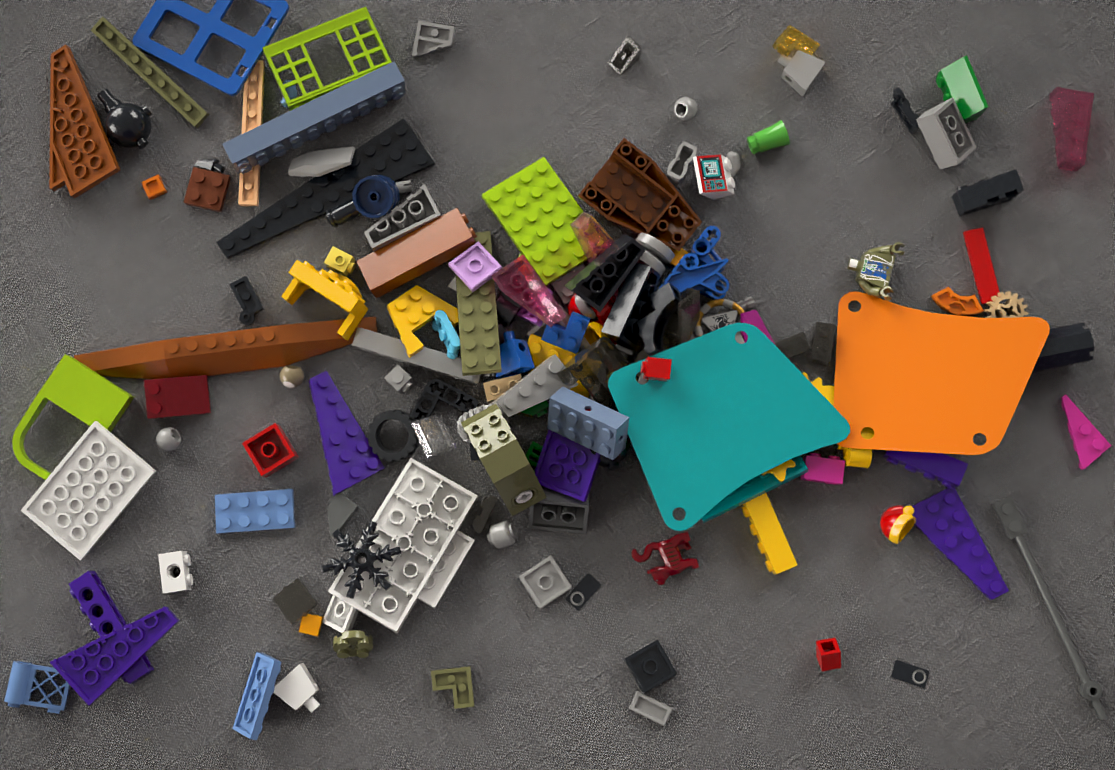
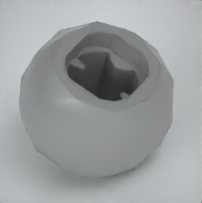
[674,97,697,121]
[156,427,181,451]

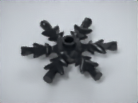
[322,521,401,599]

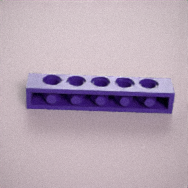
[69,571,155,684]

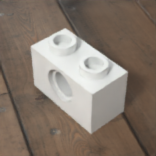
[158,551,193,593]

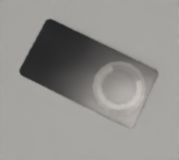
[566,573,601,610]
[891,660,929,688]

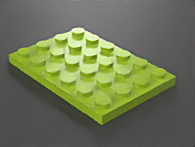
[481,157,608,287]

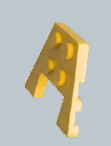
[387,285,459,358]

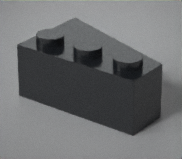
[952,169,1024,217]

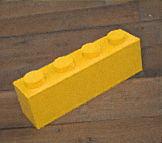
[741,493,798,575]

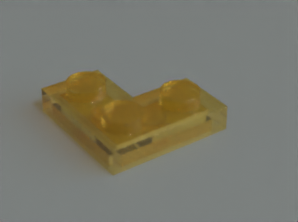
[772,25,820,57]

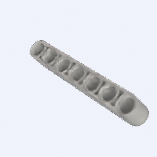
[352,327,481,384]

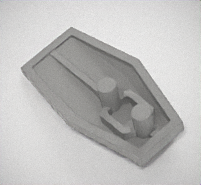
[288,147,355,177]

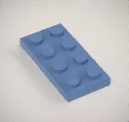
[215,489,295,534]
[232,652,281,740]

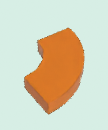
[931,287,984,316]

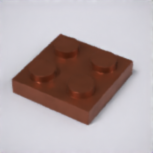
[184,167,231,212]

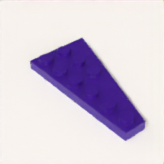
[309,371,384,496]

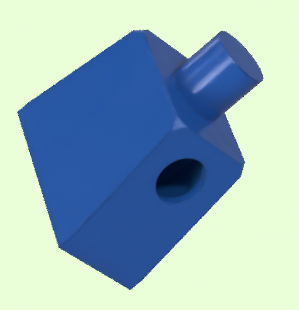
[496,331,535,378]

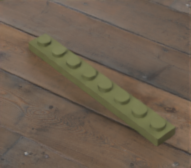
[91,16,210,128]

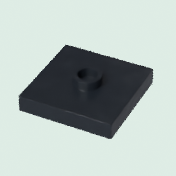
[623,639,677,694]

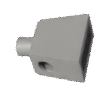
[777,50,826,97]

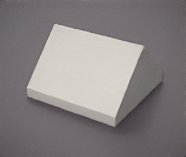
[322,595,359,633]

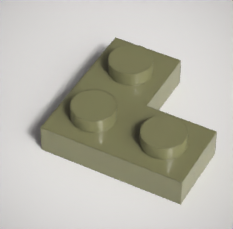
[431,666,475,709]

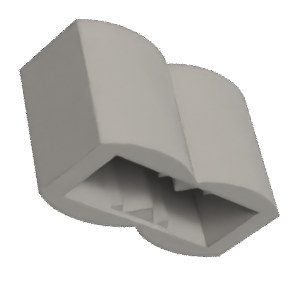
[666,142,697,186]

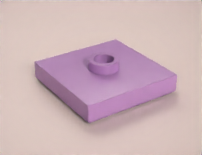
[448,241,503,292]

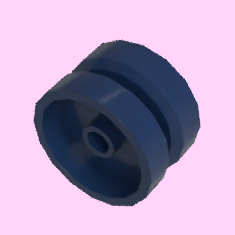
[352,175,400,218]

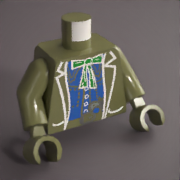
[847,242,905,301]

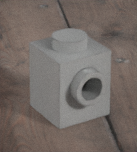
[384,365,414,394]

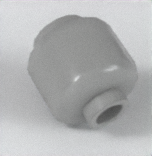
[487,521,518,549]

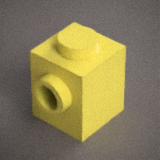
[324,246,356,277]

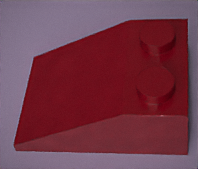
[144,375,211,419]

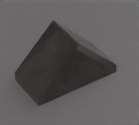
[608,36,642,76]

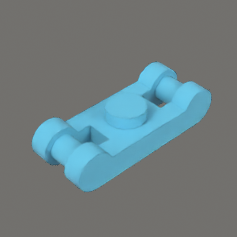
[432,310,460,359]

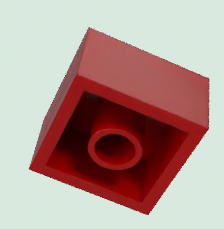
[242,423,299,478]

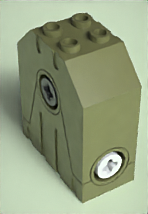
[461,404,547,516]

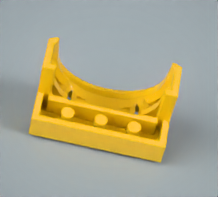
[281,260,368,341]

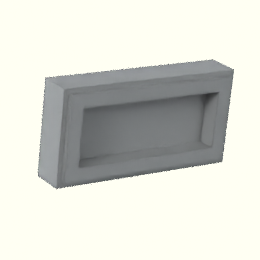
[629,690,673,727]

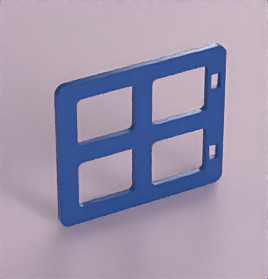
[132,0,289,96]

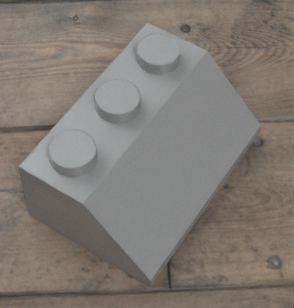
[916,98,976,169]

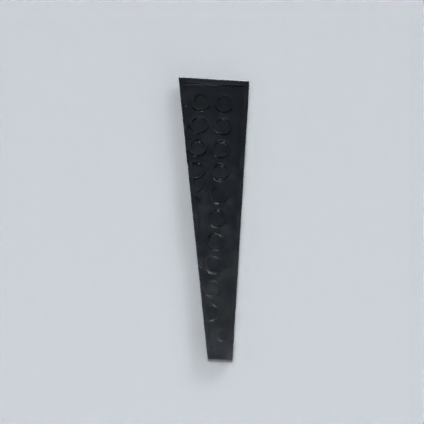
[216,118,436,259]

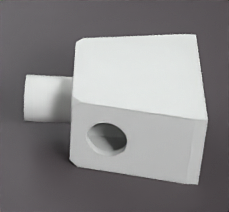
[273,663,320,713]

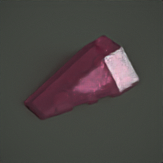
[491,255,567,327]

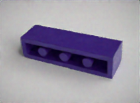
[883,450,968,489]

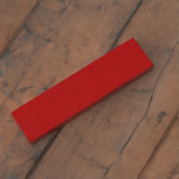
[963,227,1000,305]

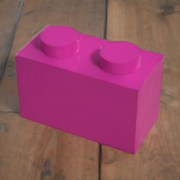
[801,453,845,485]

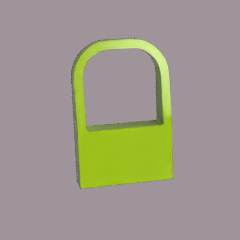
[12,354,134,480]

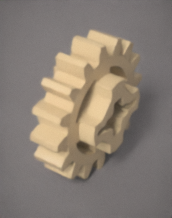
[985,291,1028,318]

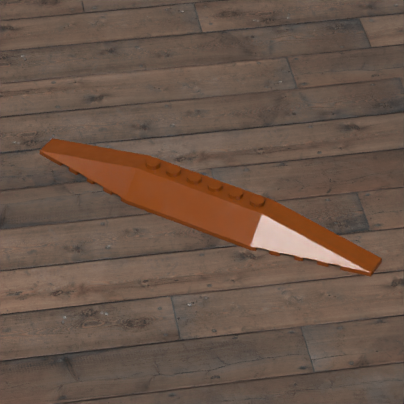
[74,317,378,380]

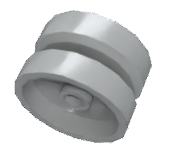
[636,233,675,278]

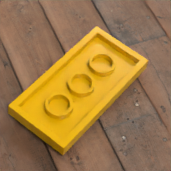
[525,334,602,398]

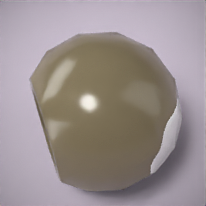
[280,365,304,388]

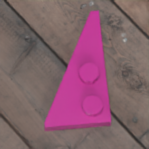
[1060,394,1112,470]

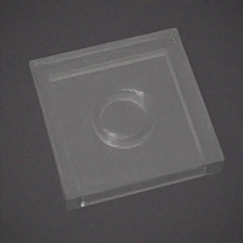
[411,414,457,458]

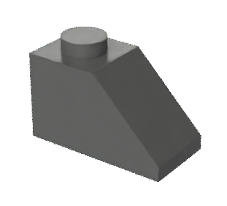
[327,493,360,538]

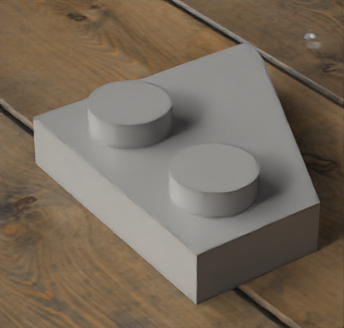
[412,20,455,57]

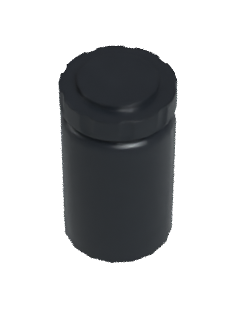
[326,199,362,228]

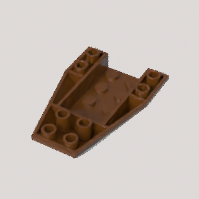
[578,138,702,252]

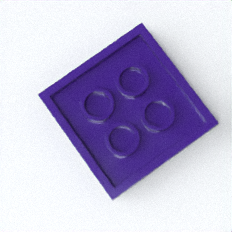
[534,430,600,502]

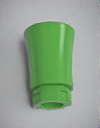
[747,120,790,155]

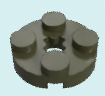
[333,630,373,658]

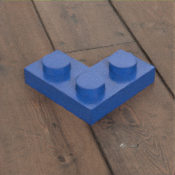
[541,311,591,354]

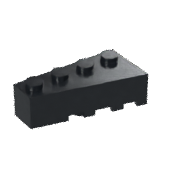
[601,263,660,351]

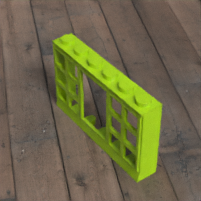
[262,7,391,111]

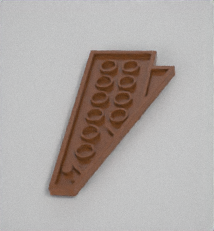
[49,45,121,198]

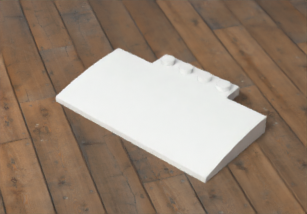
[328,458,478,633]

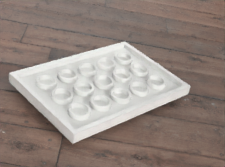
[21,421,156,561]

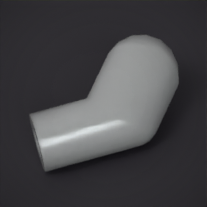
[726,151,741,177]

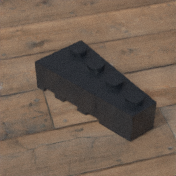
[564,234,646,312]

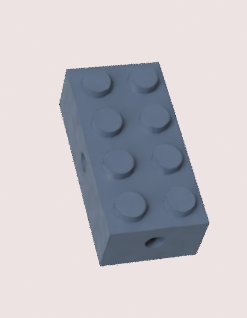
[547,387,629,460]

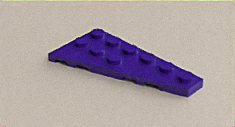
[912,487,1009,600]
[50,606,180,706]

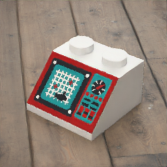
[693,155,735,200]

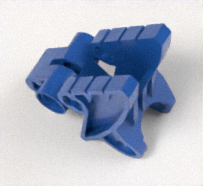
[658,226,730,300]

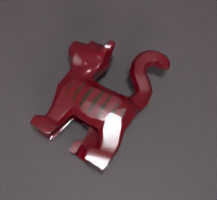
[631,531,699,586]

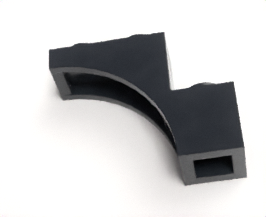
[637,283,685,356]

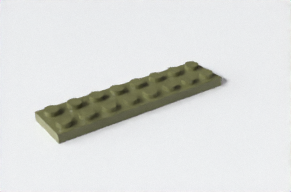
[454,231,502,376]

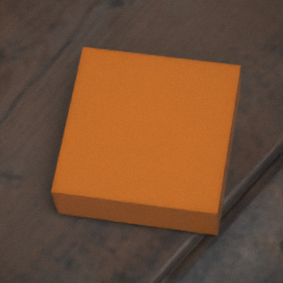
[141,175,167,200]

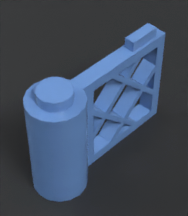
[4,661,70,714]

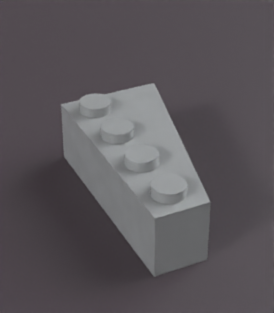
[364,184,441,251]
[491,354,579,418]

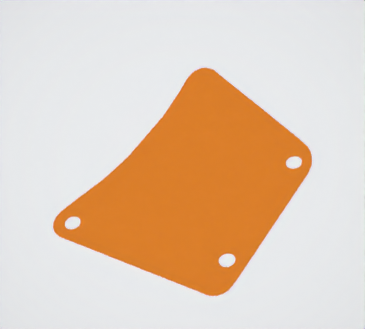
[833,291,1050,455]

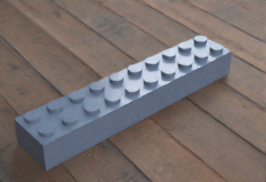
[222,61,406,174]

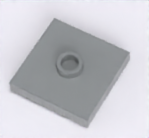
[518,555,572,609]

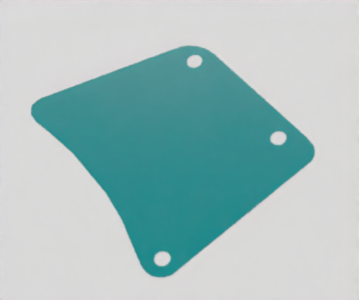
[608,323,850,531]

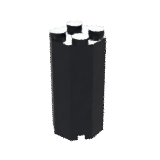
[1032,322,1094,373]

